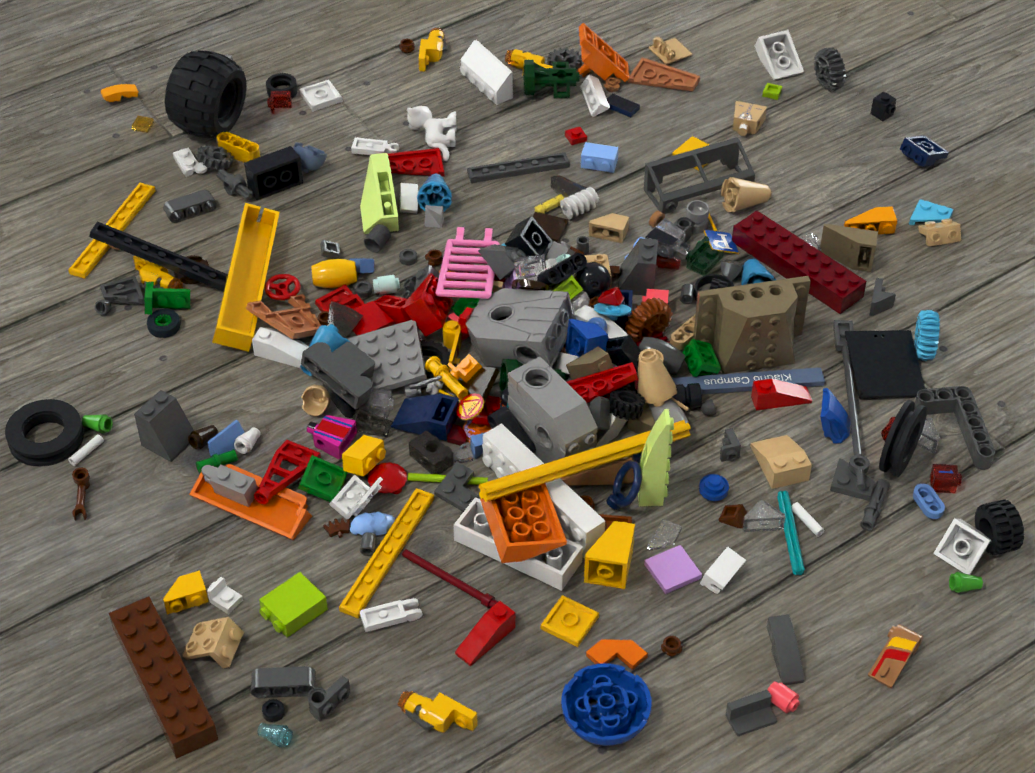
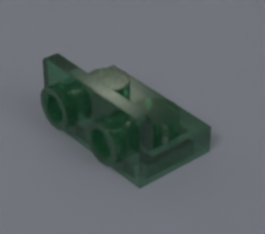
[686,236,724,276]

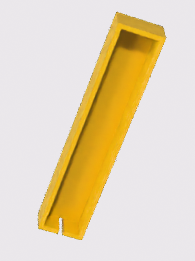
[212,203,280,352]

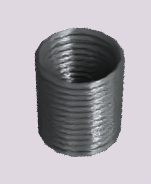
[364,224,391,253]

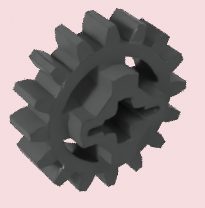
[547,47,582,69]
[196,145,234,170]

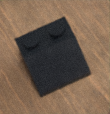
[505,216,553,263]

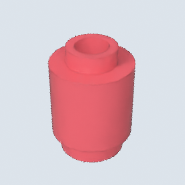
[768,681,800,713]

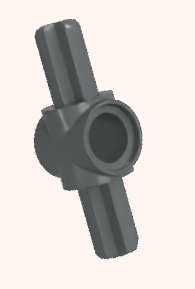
[216,169,253,200]

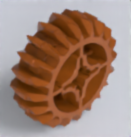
[625,297,673,343]

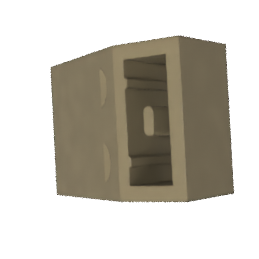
[820,224,878,272]

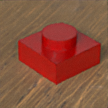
[565,127,587,145]
[458,307,474,334]

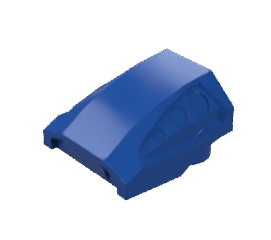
[820,388,850,443]

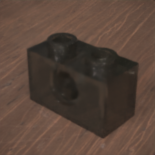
[409,430,453,475]

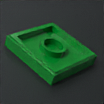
[298,455,348,502]

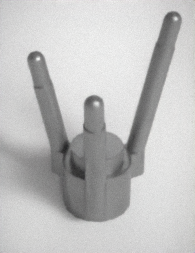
[405,376,442,398]

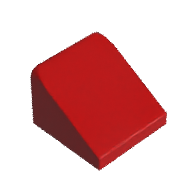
[598,287,624,306]

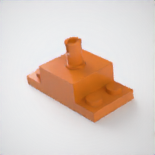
[578,23,630,82]

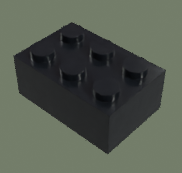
[244,146,303,201]

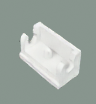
[700,547,746,594]

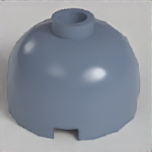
[293,142,327,173]

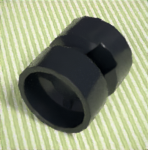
[673,383,702,409]

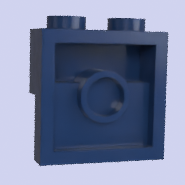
[900,135,949,167]

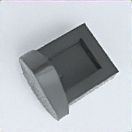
[721,259,744,281]

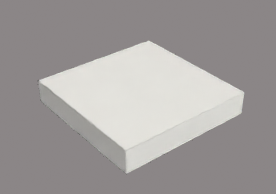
[299,80,343,111]

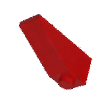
[373,294,412,324]
[751,379,812,411]
[455,601,515,667]

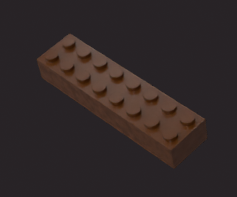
[109,596,218,759]

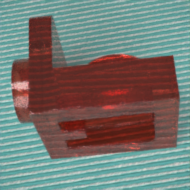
[267,91,292,114]

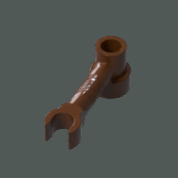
[72,467,90,521]

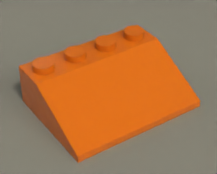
[480,483,567,563]

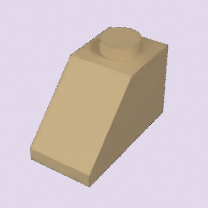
[589,213,629,243]

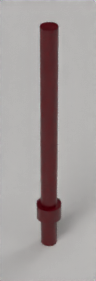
[402,549,498,608]

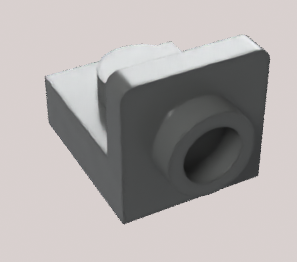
[720,428,741,462]

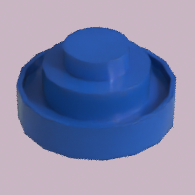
[699,474,729,501]

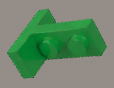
[144,282,190,314]

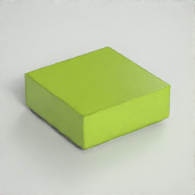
[762,83,783,100]

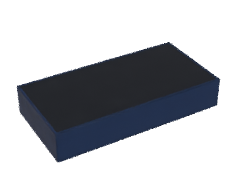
[607,93,640,118]

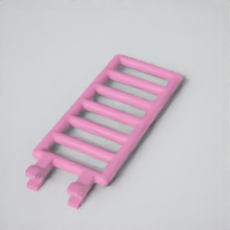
[435,227,500,299]

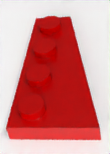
[388,148,444,177]

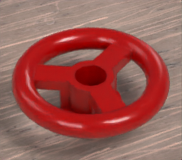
[264,274,301,301]

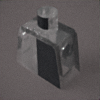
[645,218,690,259]

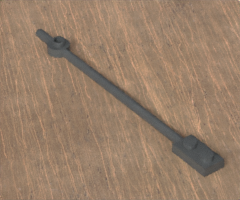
[833,320,870,490]

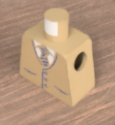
[733,101,767,136]

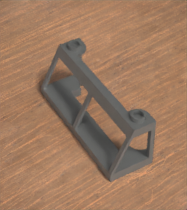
[644,137,755,214]

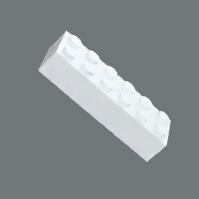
[454,497,583,591]

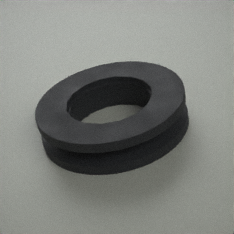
[5,399,84,467]
[879,400,927,477]

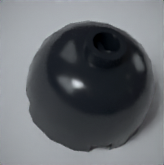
[574,262,611,299]

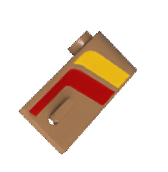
[868,624,923,689]

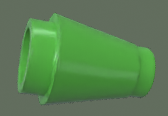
[82,414,113,434]
[949,572,983,593]

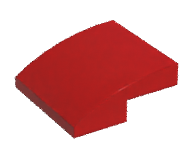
[315,284,365,325]
[342,301,395,336]

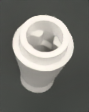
[234,427,261,454]

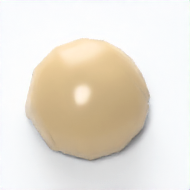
[301,384,331,416]

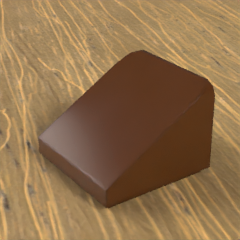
[719,504,748,528]

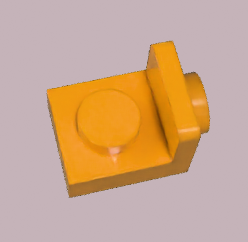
[447,354,482,383]

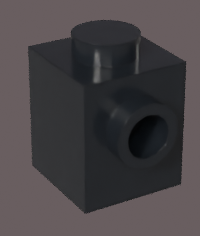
[870,92,896,121]

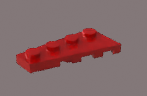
[567,362,638,403]

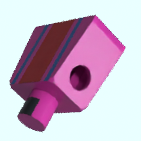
[307,415,357,459]

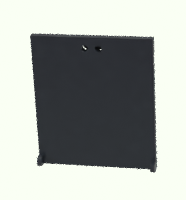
[845,330,927,398]

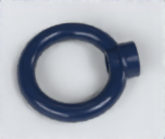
[606,460,642,510]

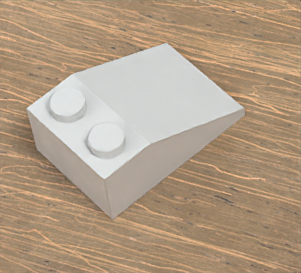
[755,30,804,80]

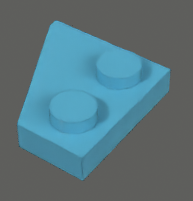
[909,199,953,225]

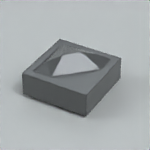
[320,240,340,259]

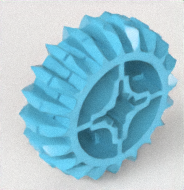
[914,310,940,361]

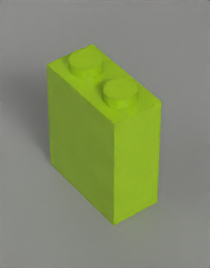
[259,572,328,638]

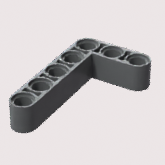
[915,386,995,470]

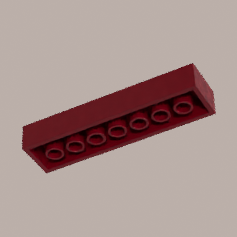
[732,211,867,314]

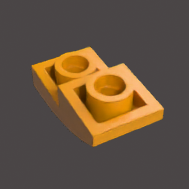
[101,84,139,102]

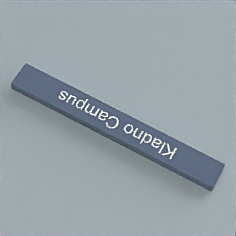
[672,368,825,394]

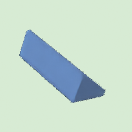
[208,420,245,456]

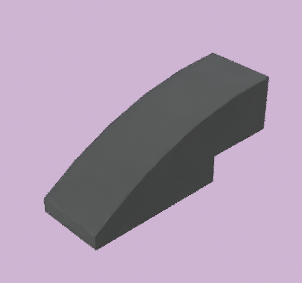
[767,614,804,685]

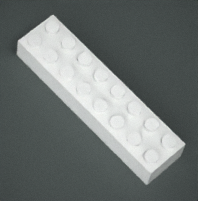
[482,423,605,559]

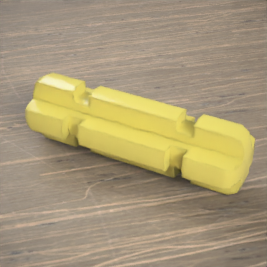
[535,194,565,214]

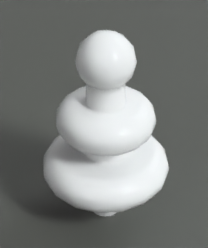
[426,381,444,395]

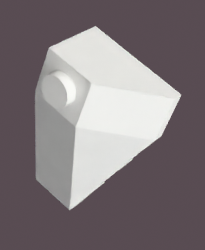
[252,327,309,368]

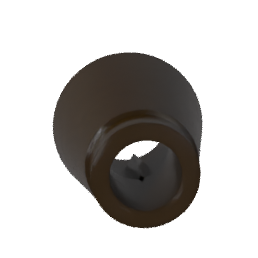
[188,425,218,449]

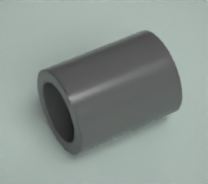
[577,236,589,255]
[680,284,694,304]
[360,532,377,556]

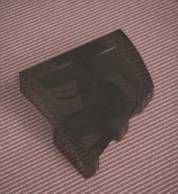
[551,175,597,198]
[327,301,363,339]

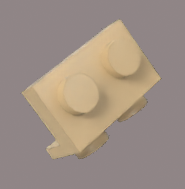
[919,219,961,246]

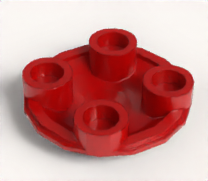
[367,462,407,494]

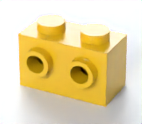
[342,435,386,477]

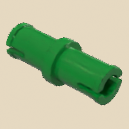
[196,449,238,474]

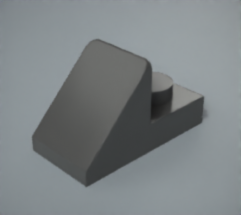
[869,278,896,316]

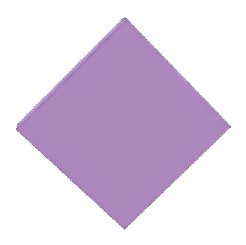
[644,545,702,594]

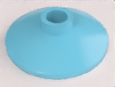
[594,303,631,320]

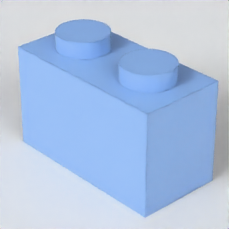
[581,142,618,173]

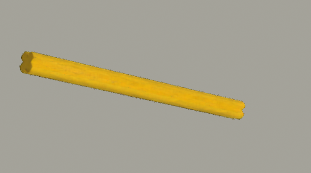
[479,420,691,502]

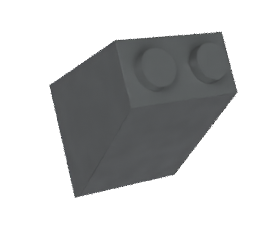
[618,238,658,296]
[134,390,194,462]

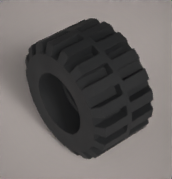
[975,499,1024,555]

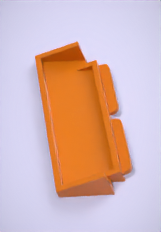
[189,464,312,540]

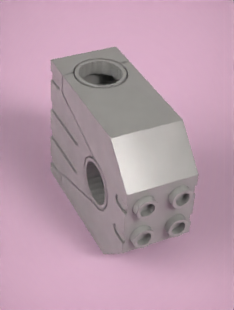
[466,288,576,368]
[508,357,598,464]

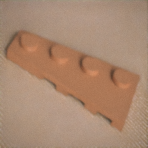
[628,57,700,91]

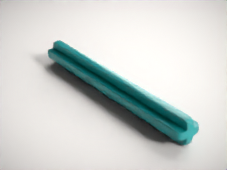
[777,491,805,575]

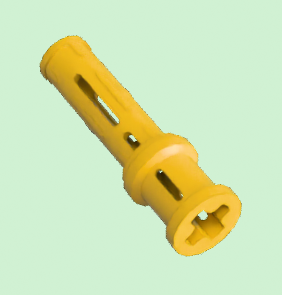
[425,356,468,400]

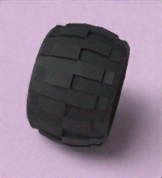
[165,50,247,138]

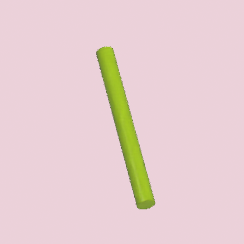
[408,473,488,485]

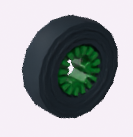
[147,309,181,338]

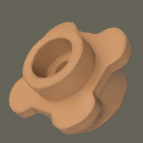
[604,77,621,92]

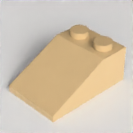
[750,435,812,489]

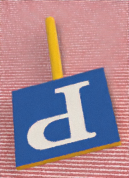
[703,213,739,254]

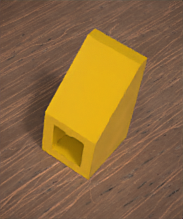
[163,570,209,615]

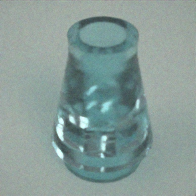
[257,723,293,747]

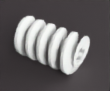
[560,187,599,220]

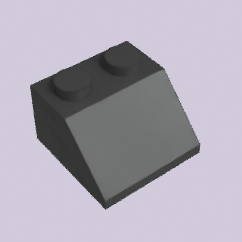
[478,244,528,280]

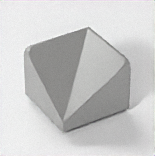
[425,205,444,228]

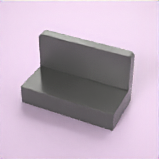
[725,689,777,736]

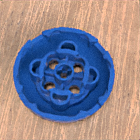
[561,663,652,746]

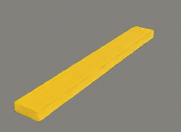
[69,183,156,279]
[339,488,434,618]

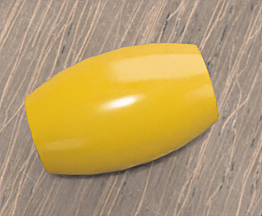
[312,259,357,288]

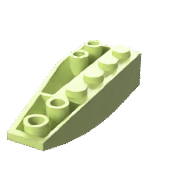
[360,153,399,234]
[638,409,674,506]

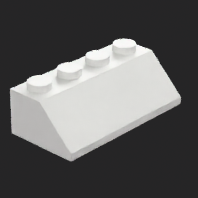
[460,40,513,105]

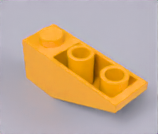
[844,206,897,235]

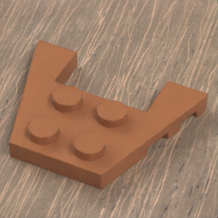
[246,294,321,339]

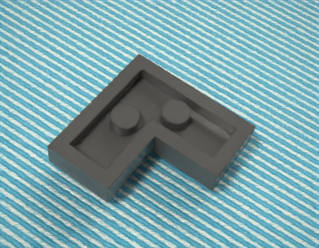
[434,462,479,512]

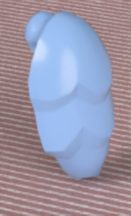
[350,511,395,536]

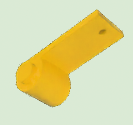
[443,320,461,370]

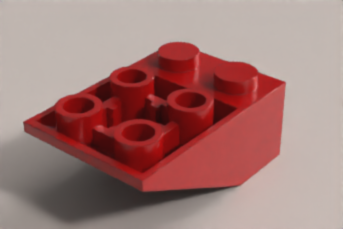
[403,273,453,337]

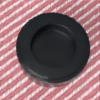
[262,699,285,722]

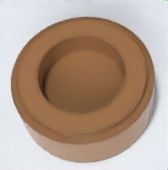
[649,211,665,228]

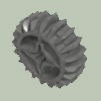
[813,47,846,91]

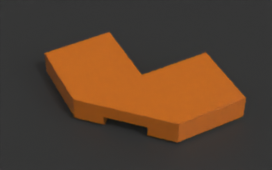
[586,639,648,670]

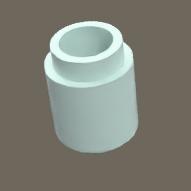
[373,275,400,295]

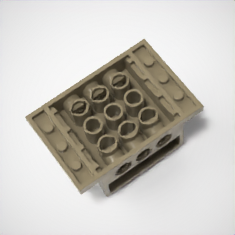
[693,276,811,374]

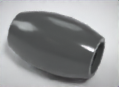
[638,337,686,375]

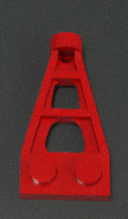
[254,440,321,505]

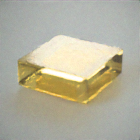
[131,115,154,133]

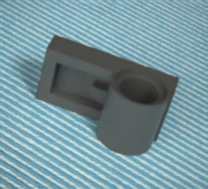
[308,675,350,721]

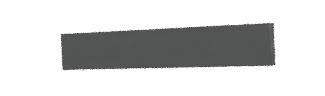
[467,152,570,183]

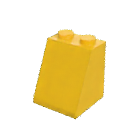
[584,521,635,589]

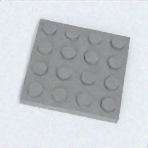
[348,320,427,396]

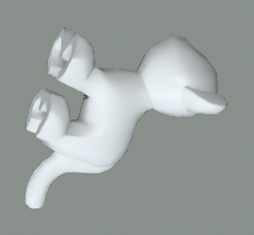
[407,106,457,162]

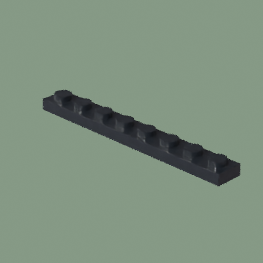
[89,221,228,292]

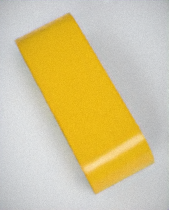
[217,132,260,163]

